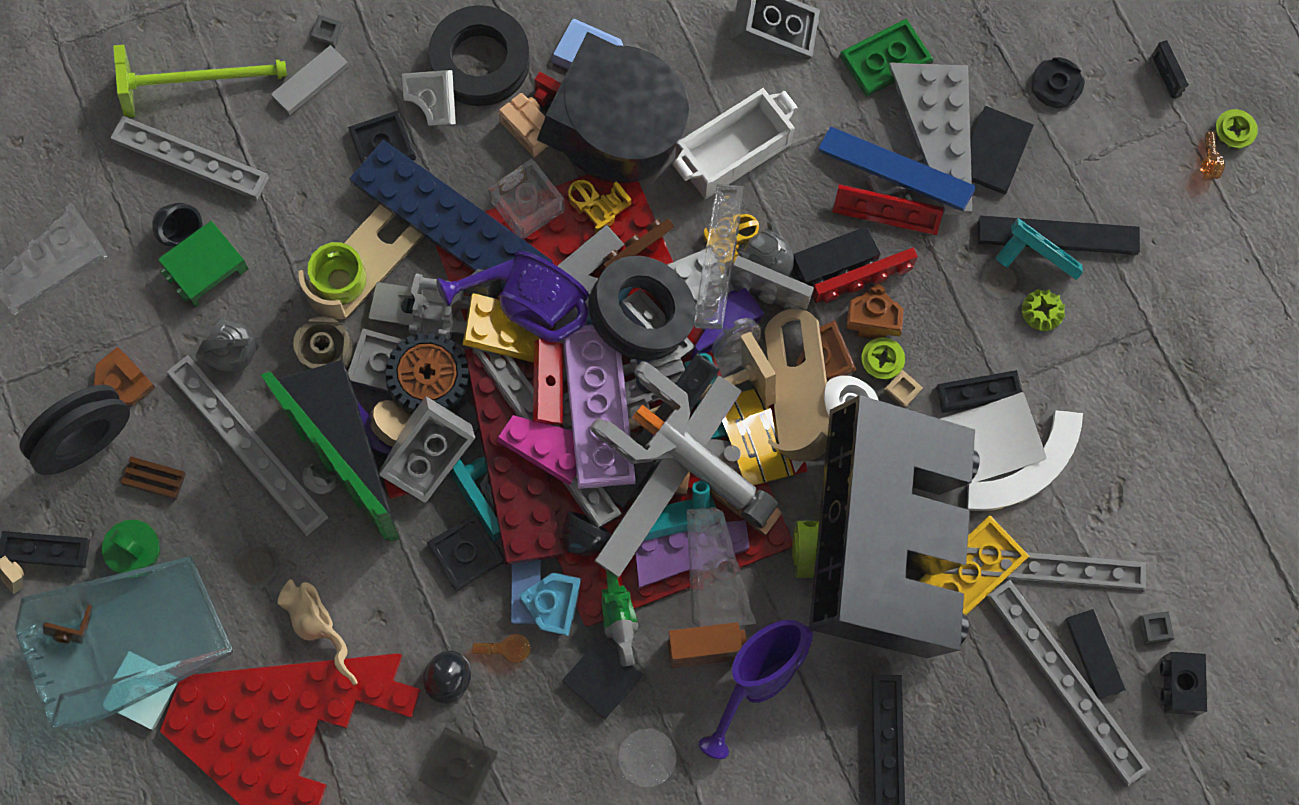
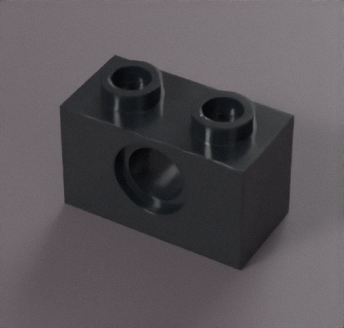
[1159,652,1207,715]

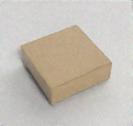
[883,370,923,408]

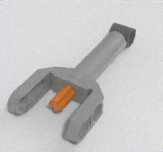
[590,361,779,528]

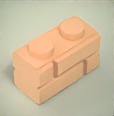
[498,93,549,157]

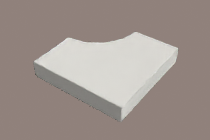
[402,70,456,126]

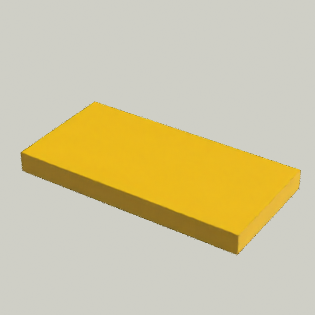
[919,516,1029,615]

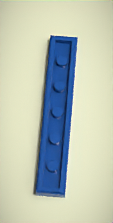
[818,126,975,212]

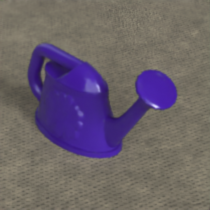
[436,251,590,342]
[699,620,813,759]

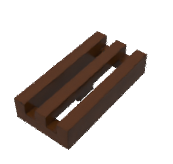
[121,456,186,500]

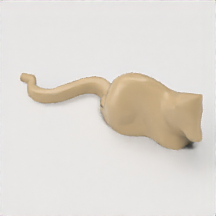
[277,579,358,685]

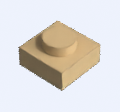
[0,556,24,594]

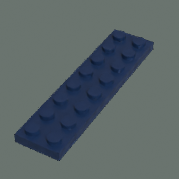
[349,140,553,292]

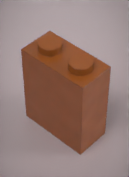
[667,622,747,668]

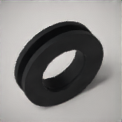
[429,5,530,106]
[588,256,696,361]
[19,385,130,475]

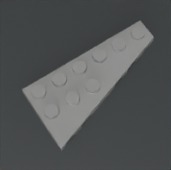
[888,63,972,215]

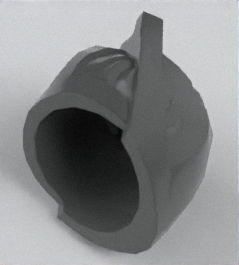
[739,222,794,278]
[195,318,263,373]

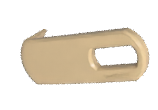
[298,205,424,319]
[764,309,829,462]

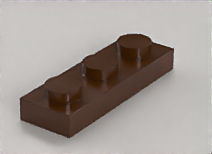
[599,218,675,272]

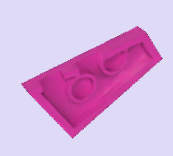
[497,415,577,485]

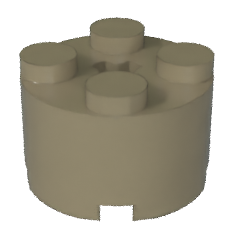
[293,316,354,371]

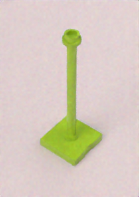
[113,45,287,118]

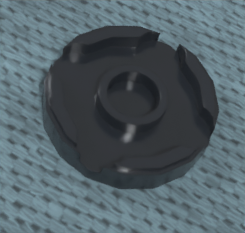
[1031,57,1085,108]

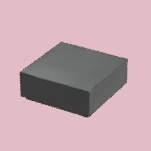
[310,15,345,49]
[1139,611,1175,645]

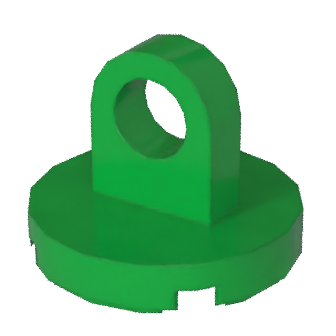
[102,520,160,577]

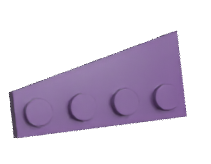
[635,520,749,589]

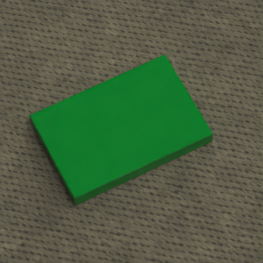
[839,18,934,97]

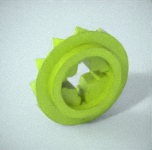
[1214,109,1258,150]
[1022,289,1065,331]
[861,337,905,381]

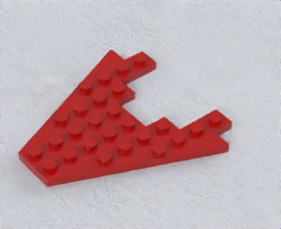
[160,653,421,805]

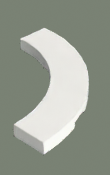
[966,410,1083,511]

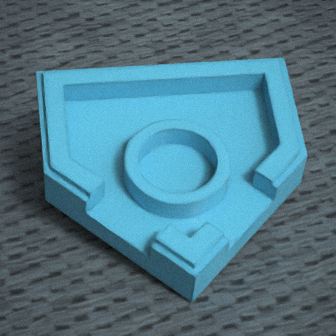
[518,573,581,636]

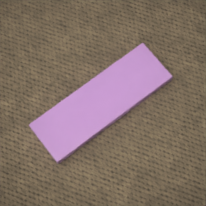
[563,325,636,489]

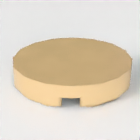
[369,400,413,447]

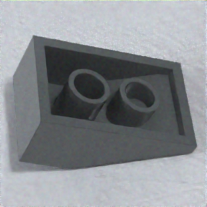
[730,0,820,59]

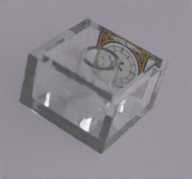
[488,158,565,239]

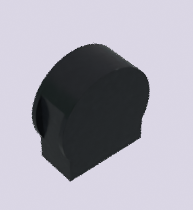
[537,31,689,183]

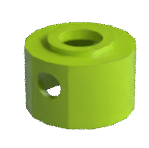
[308,242,366,305]
[792,521,819,578]

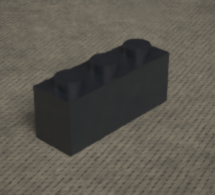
[793,226,880,287]

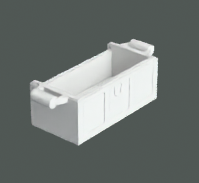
[672,88,798,200]

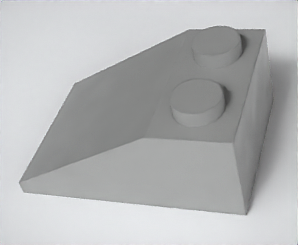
[379,396,475,503]

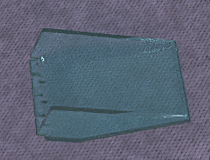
[15,556,233,730]

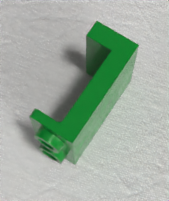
[158,220,249,307]

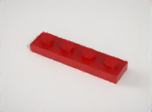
[832,184,944,235]
[812,247,918,303]

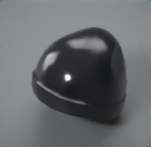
[152,203,203,247]
[562,511,611,556]
[423,651,471,704]

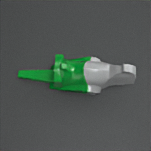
[602,570,638,666]

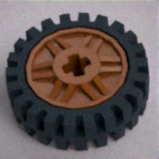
[385,332,469,413]

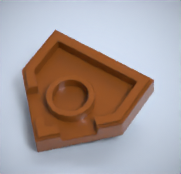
[846,283,904,339]
[795,320,857,381]
[94,346,155,405]

